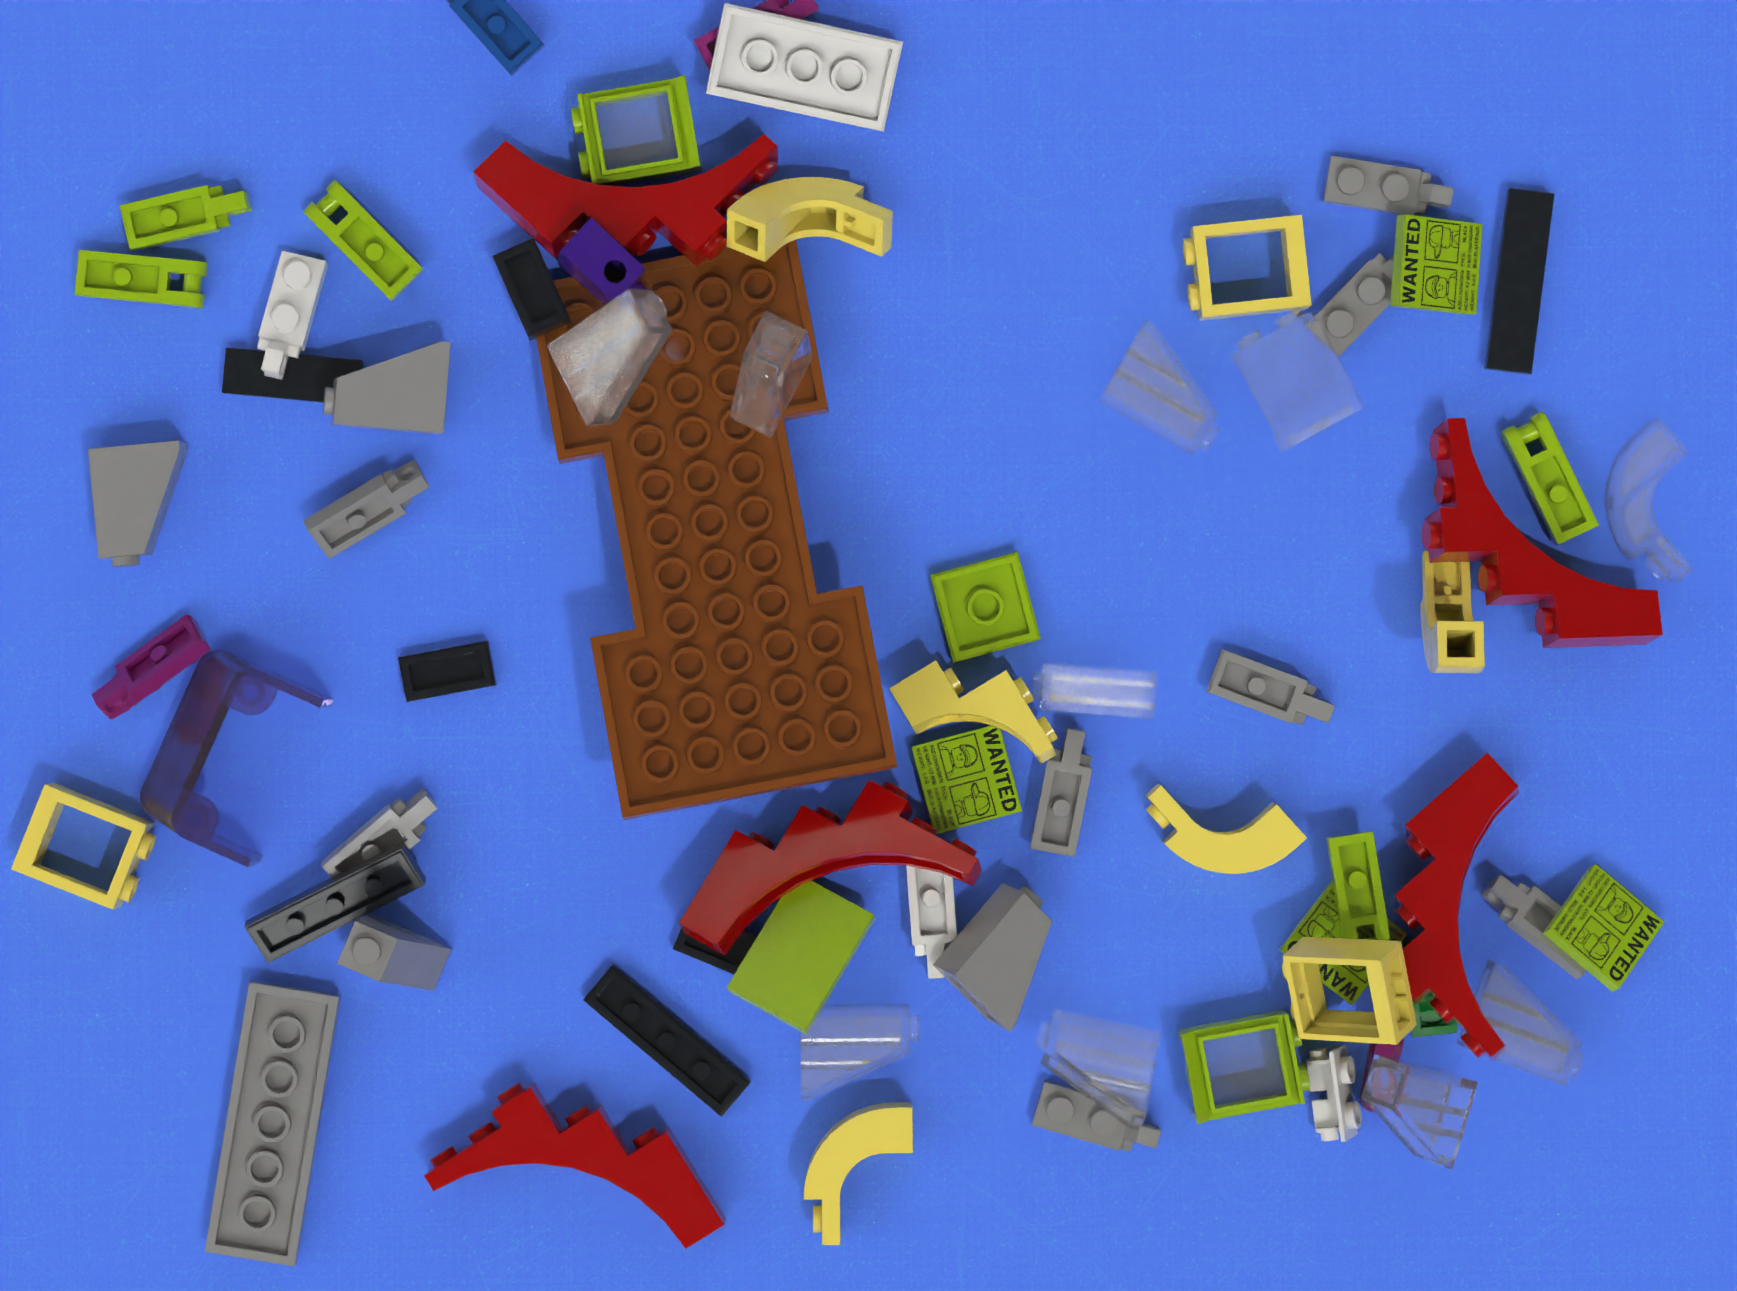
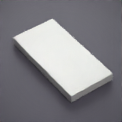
[705,3,903,132]

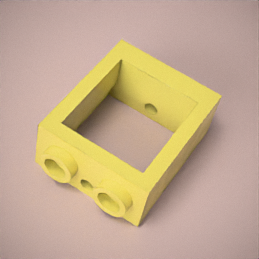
[1183,215,1312,321]
[11,783,156,910]
[1282,937,1417,1045]

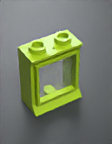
[571,75,702,186]
[1177,1009,1310,1124]

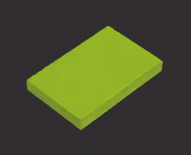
[726,881,875,1035]

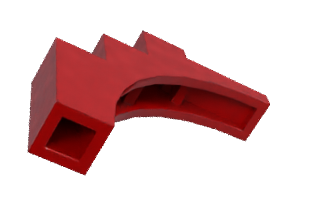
[473,134,778,267]
[1421,418,1663,648]
[1395,752,1519,1061]
[679,780,982,956]
[424,1082,726,1249]

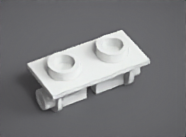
[1306,1045,1362,1142]

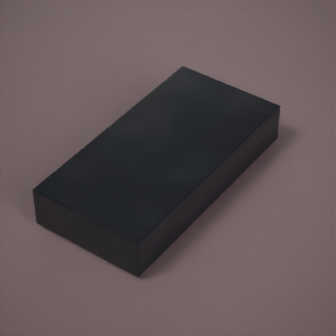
[492,238,571,340]
[398,641,497,702]

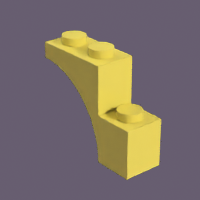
[889,660,1058,764]

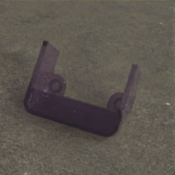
[140,650,333,867]

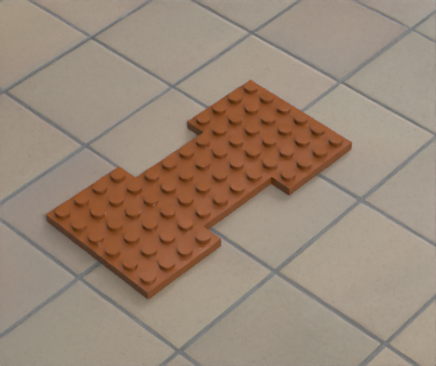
[536,240,898,820]

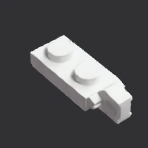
[257,251,328,380]
[906,866,957,979]

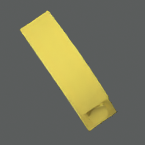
[727,177,893,262]
[1420,551,1485,674]
[1144,784,1307,874]
[803,1102,913,1245]

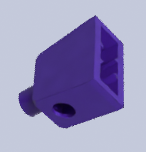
[558,218,659,319]

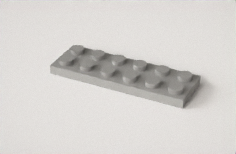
[205,981,341,1267]

